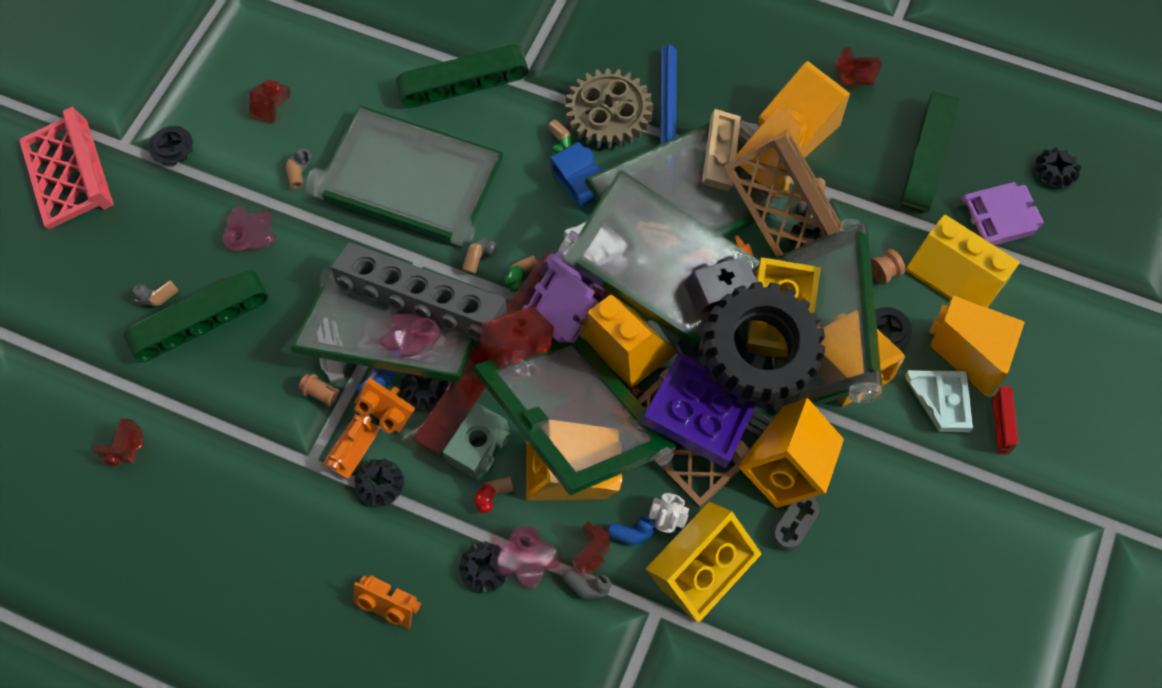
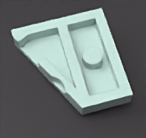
[905,370,973,432]

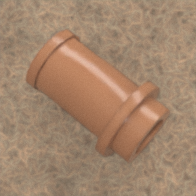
[298,374,340,407]

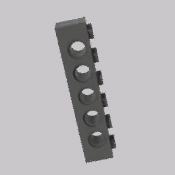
[331,242,508,343]

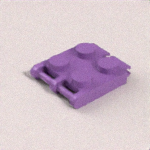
[961,182,1044,245]
[522,259,598,343]

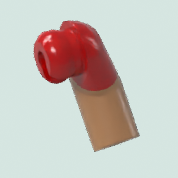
[474,476,514,513]

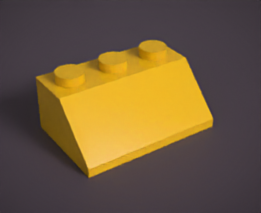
[905,214,1020,308]
[745,257,821,357]
[645,501,761,623]

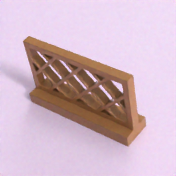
[724,129,844,261]
[616,367,750,508]

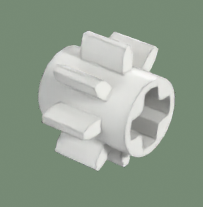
[649,493,689,533]

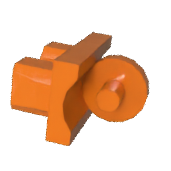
[354,378,415,434]

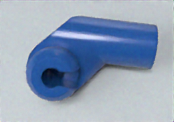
[607,516,655,546]

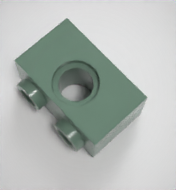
[442,402,510,480]

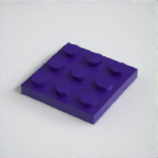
[641,353,755,468]

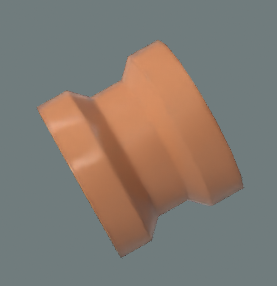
[871,249,905,285]

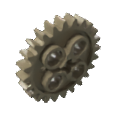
[565,68,653,149]

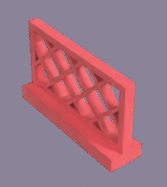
[19,106,114,230]

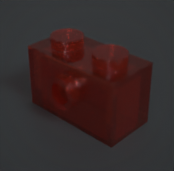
[480,306,554,369]

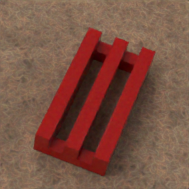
[992,386,1018,455]

